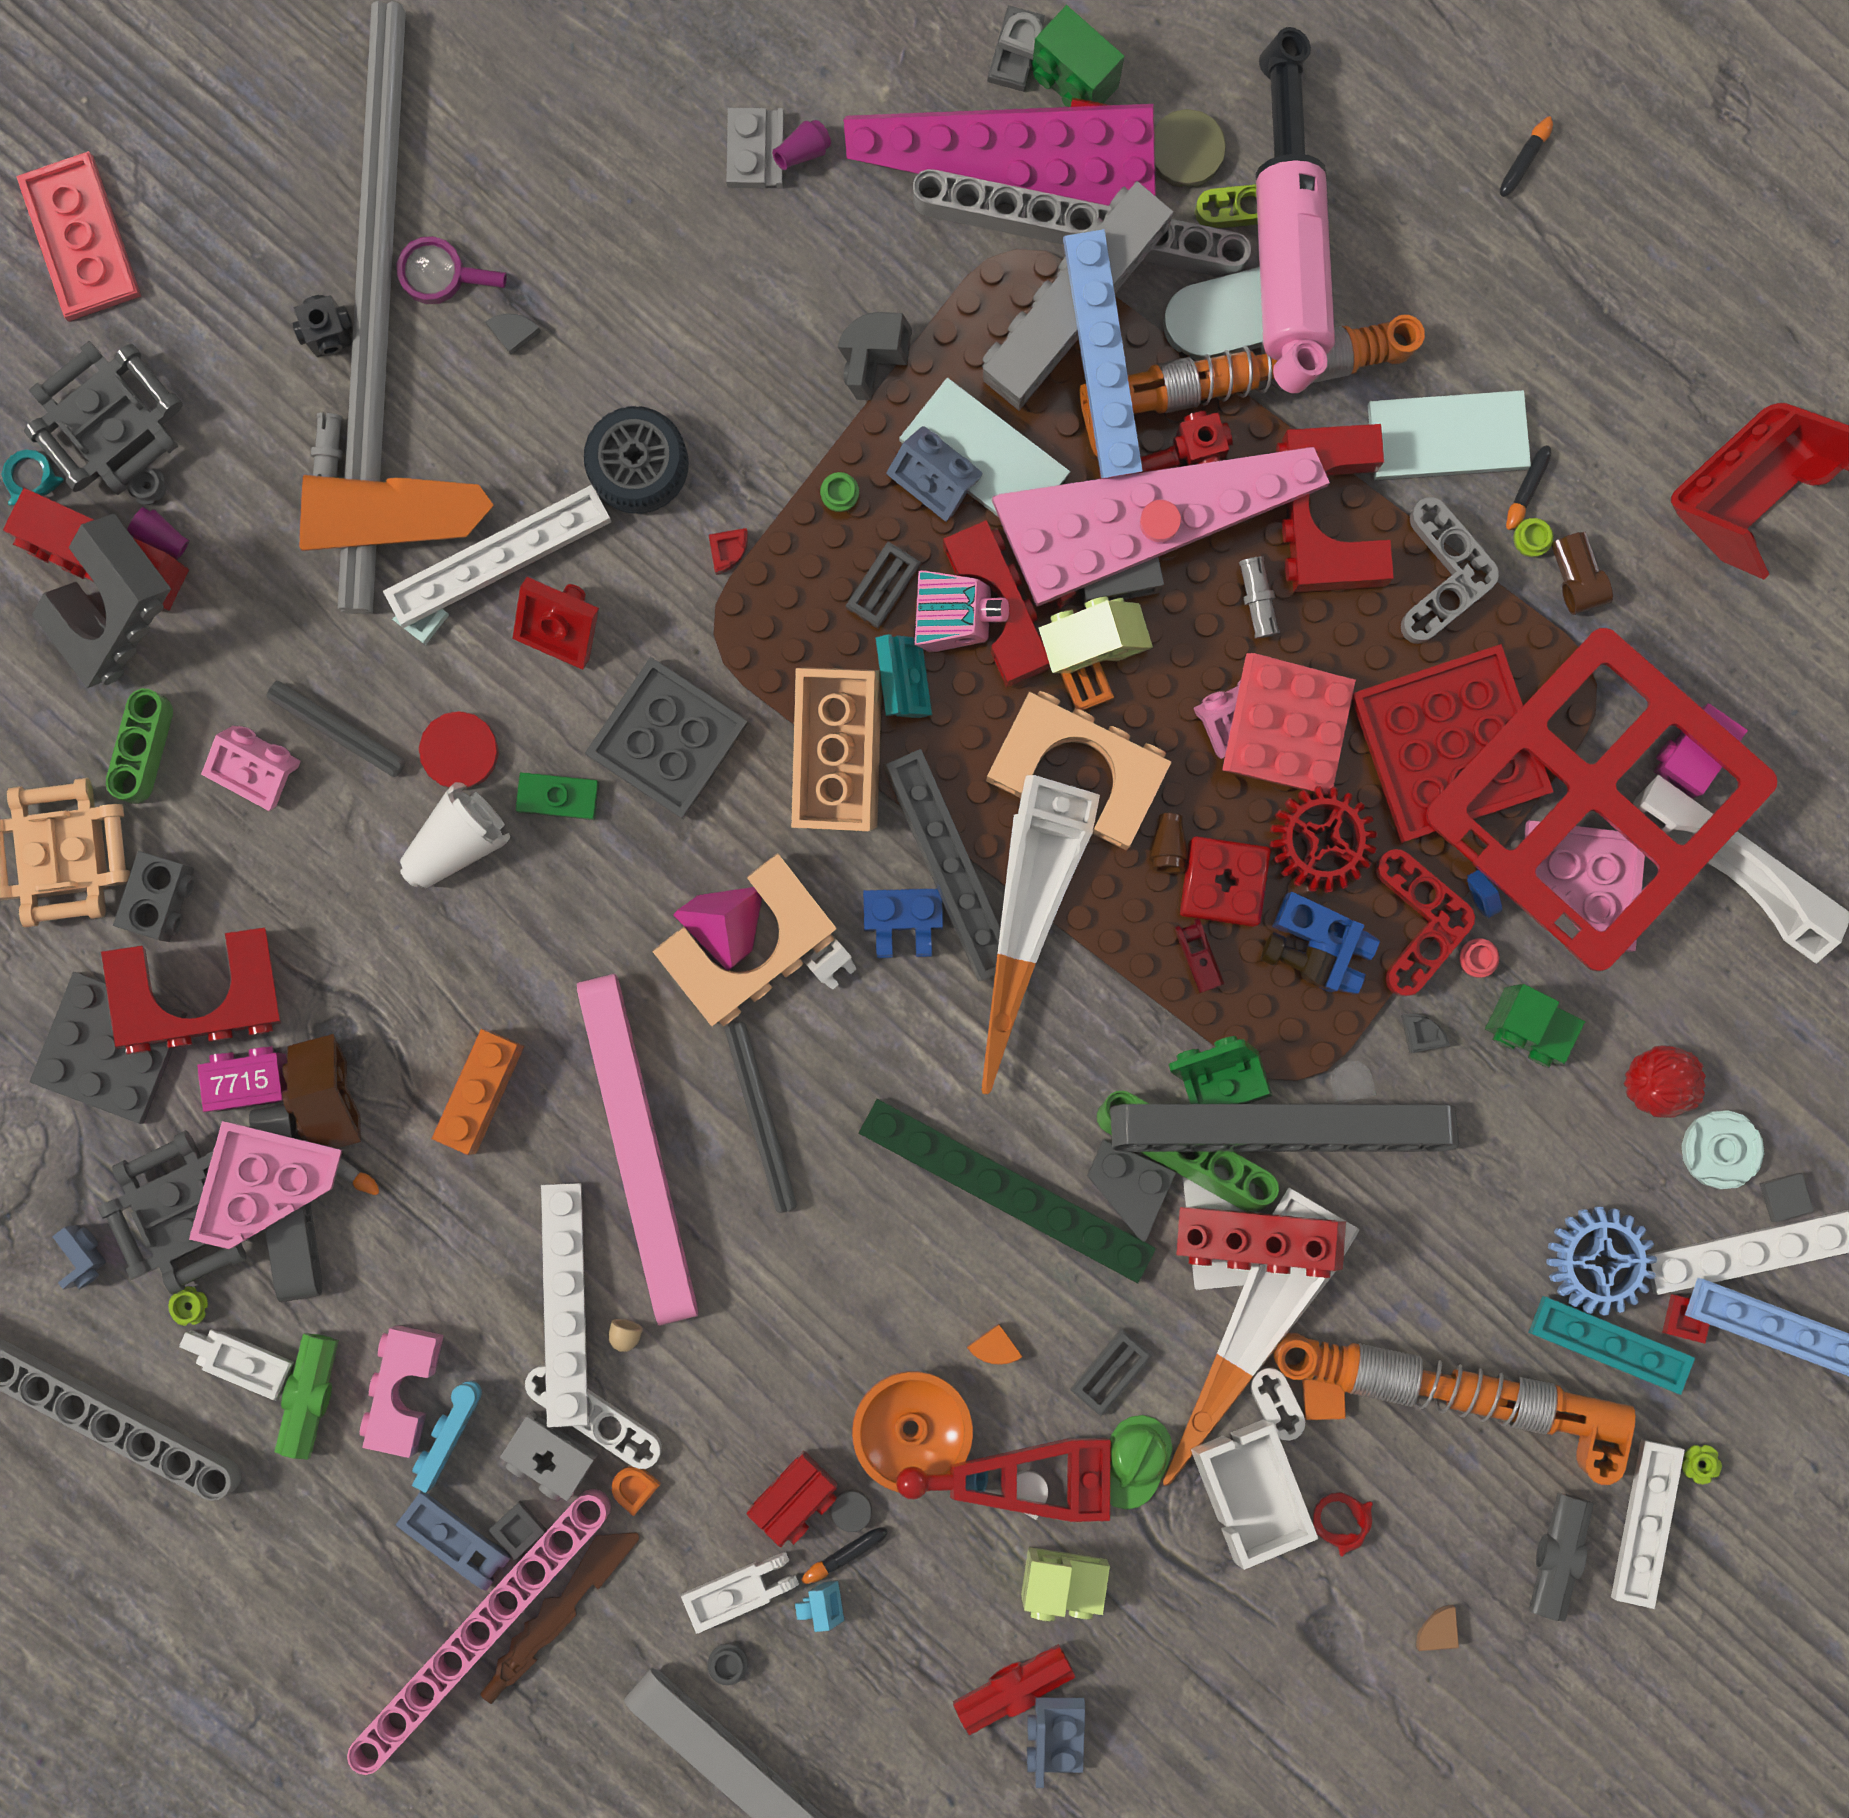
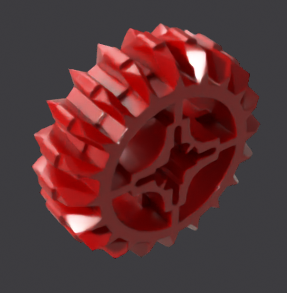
[1269,786,1377,893]

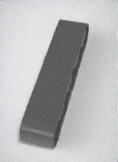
[249,1104,323,1302]

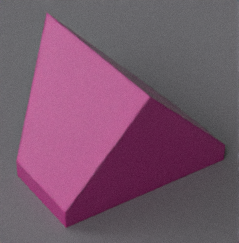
[673,887,762,971]

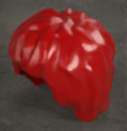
[1624,1045,1706,1118]

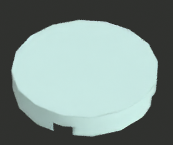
[1682,1110,1764,1189]

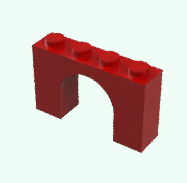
[1276,424,1394,592]
[101,927,281,1055]

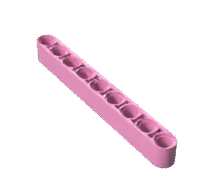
[577,973,698,1326]
[347,1489,611,1775]

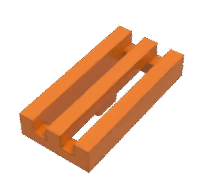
[1060,662,1114,711]

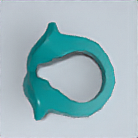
[1,449,64,505]

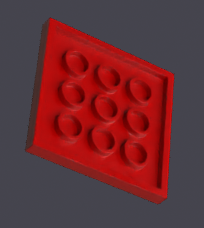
[1352,644,1554,843]

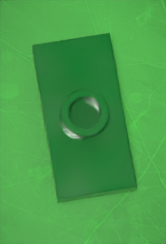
[515,772,599,820]

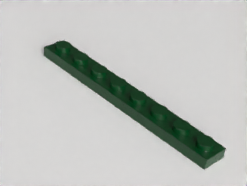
[858,1099,1156,1284]

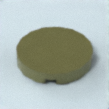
[1154,109,1226,187]

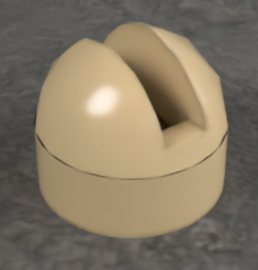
[609,1319,643,1352]

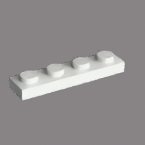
[1611,1439,1685,1609]

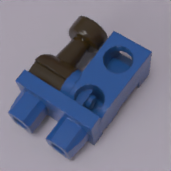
[1260,892,1380,994]

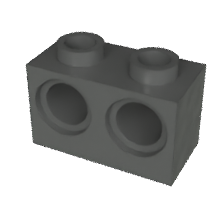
[113,851,195,942]

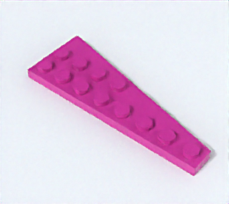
[843,104,1156,206]

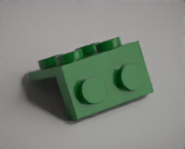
[1168,1036,1273,1104]

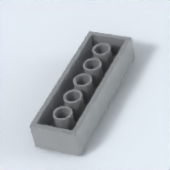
[982,181,1174,410]

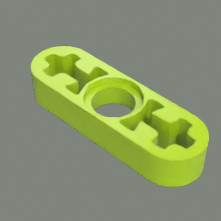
[1195,184,1258,228]

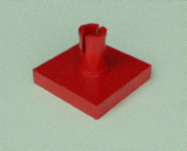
[512,577,599,670]

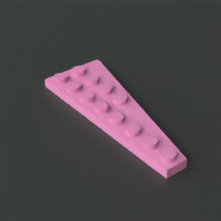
[992,447,1330,607]

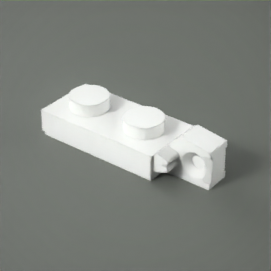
[179,1329,295,1401]

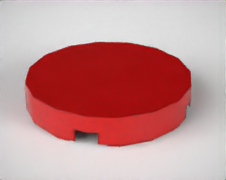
[419,711,499,789]

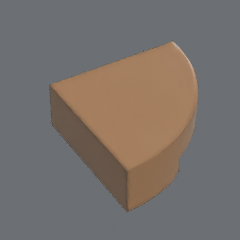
[1416,1605,1459,1651]

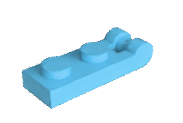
[412,1381,482,1493]

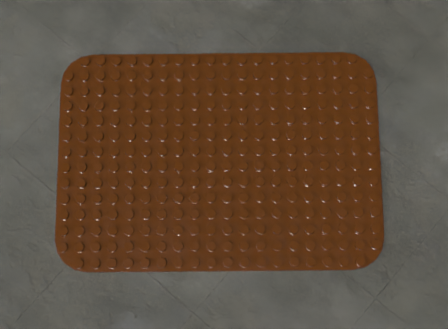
[713,249,1597,1081]

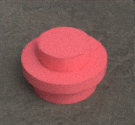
[1459,938,1500,978]

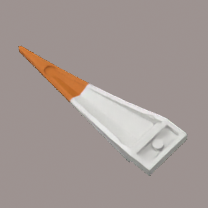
[981,775,1100,1094]
[1163,1188,1359,1486]

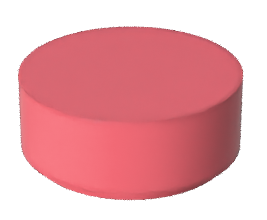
[1140,500,1181,542]

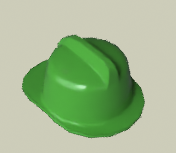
[1110,1415,1173,1509]

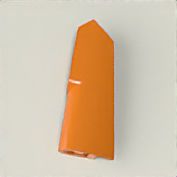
[299,475,494,551]

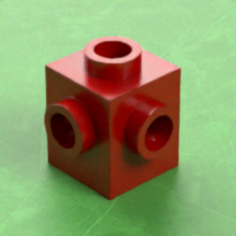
[1173,411,1233,466]

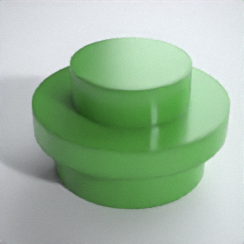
[820,472,859,512]

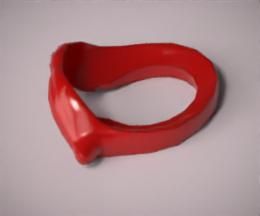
[1313,1492,1373,1557]

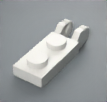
[681,1552,799,1634]

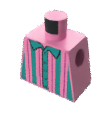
[915,571,1009,652]

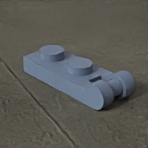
[396,1491,511,1591]

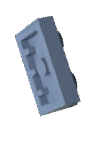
[886,426,983,522]
[1027,1698,1085,1788]

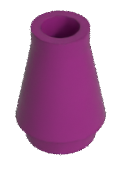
[772,120,831,170]
[127,507,190,560]

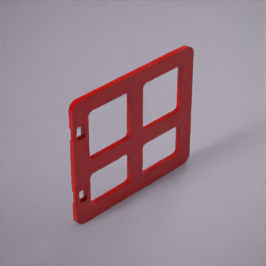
[1426,628,1777,972]

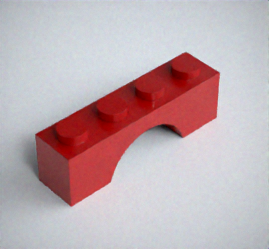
[943,520,1050,688]

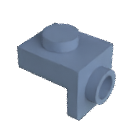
[52,1225,106,1290]

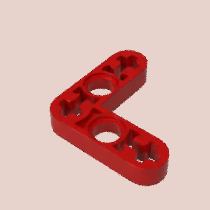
[1375,849,1475,997]

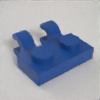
[863,889,943,958]

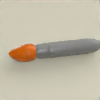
[298,1138,379,1195]

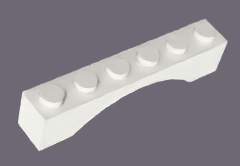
[1633,775,1849,964]

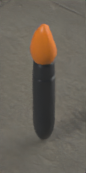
[1500,116,1553,197]
[1506,445,1551,530]
[801,1527,888,1584]

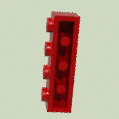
[1176,1207,1346,1278]

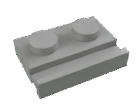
[726,108,784,189]

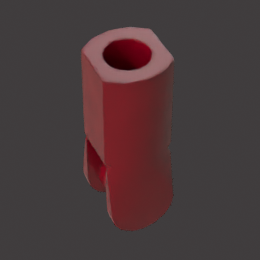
[1175,918,1225,993]

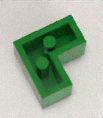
[1485,984,1585,1068]

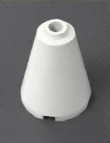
[400,782,510,888]

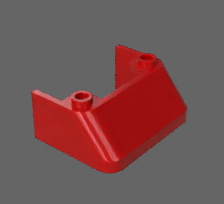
[1671,403,1849,580]

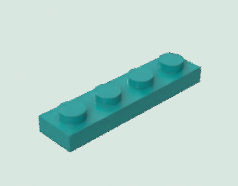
[1528,1296,1695,1395]

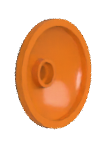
[852,1371,973,1492]

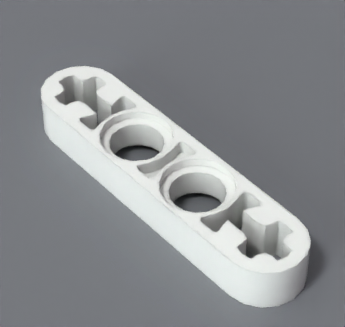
[525,1365,662,1469]

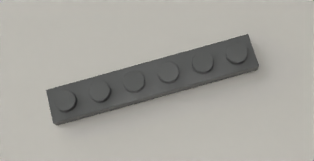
[883,749,1000,982]

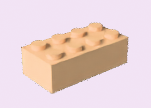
[791,667,882,831]

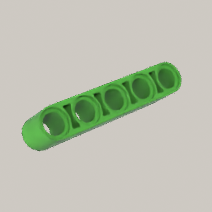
[1097,1091,1279,1213]

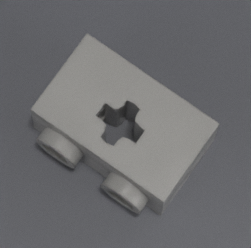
[500,1411,598,1501]

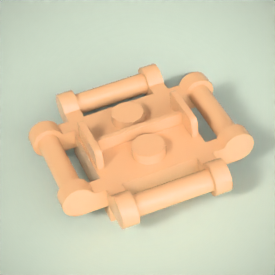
[0,778,130,928]

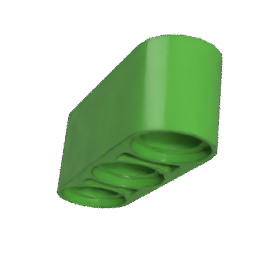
[106,688,173,804]

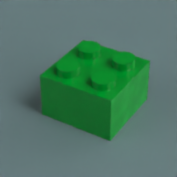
[1032,5,1125,107]

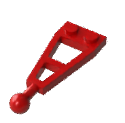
[896,1438,1111,1522]

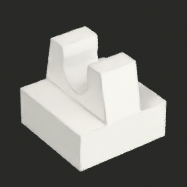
[801,934,856,989]

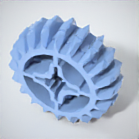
[1546,1206,1657,1315]

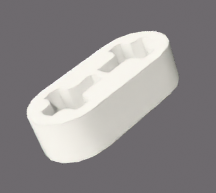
[1249,1366,1305,1441]

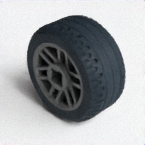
[583,406,689,514]

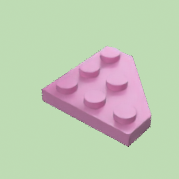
[1524,821,1645,952]
[189,1121,343,1249]

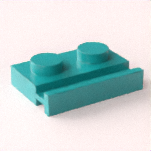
[876,634,932,718]

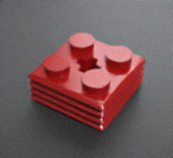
[1180,836,1271,927]

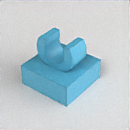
[795,1581,844,1632]

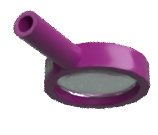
[396,236,507,304]

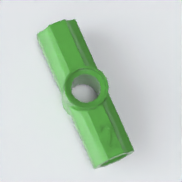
[274,1333,339,1460]

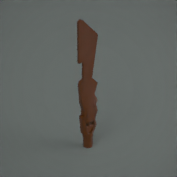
[480,1532,640,1704]

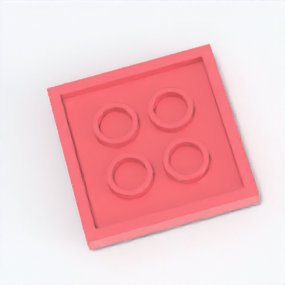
[1222,653,1356,795]

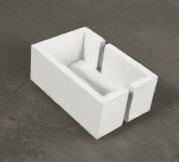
[1191,1419,1318,1570]

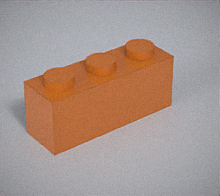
[431,1029,525,1155]

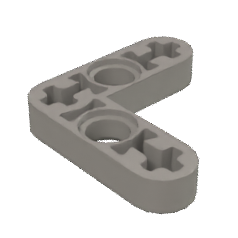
[1401,497,1499,644]

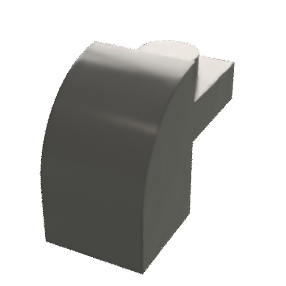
[838,312,912,400]

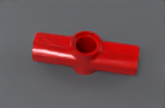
[953,1644,1076,1735]

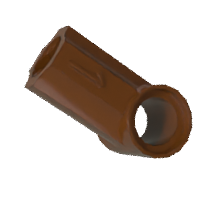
[1552,531,1613,615]

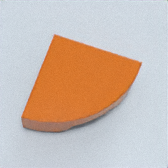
[967,1323,1022,1365]

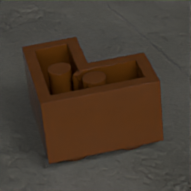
[282,1034,361,1149]

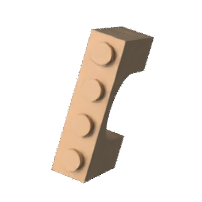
[986,691,1171,851]
[653,853,837,1026]

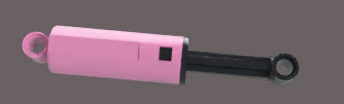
[1256,27,1335,393]

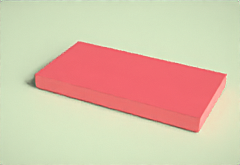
[16,151,141,321]

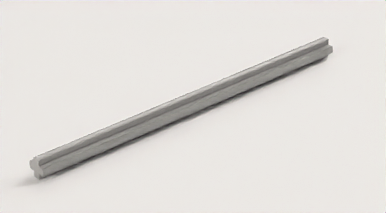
[337,1,406,614]

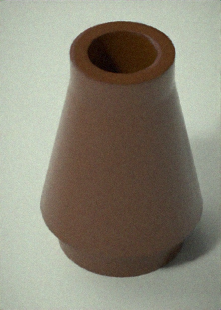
[1149,813,1189,874]

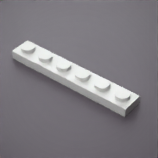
[383,485,611,628]
[541,1183,588,1427]
[1646,1210,1849,1295]

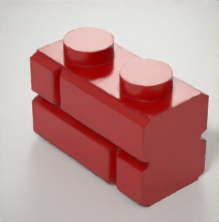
[746,1450,838,1547]

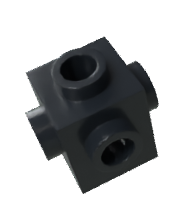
[292,295,353,357]

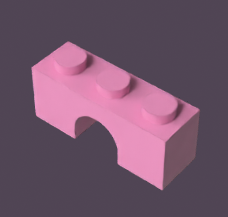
[360,1325,444,1458]

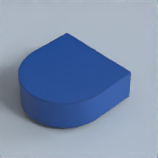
[1467,870,1502,918]

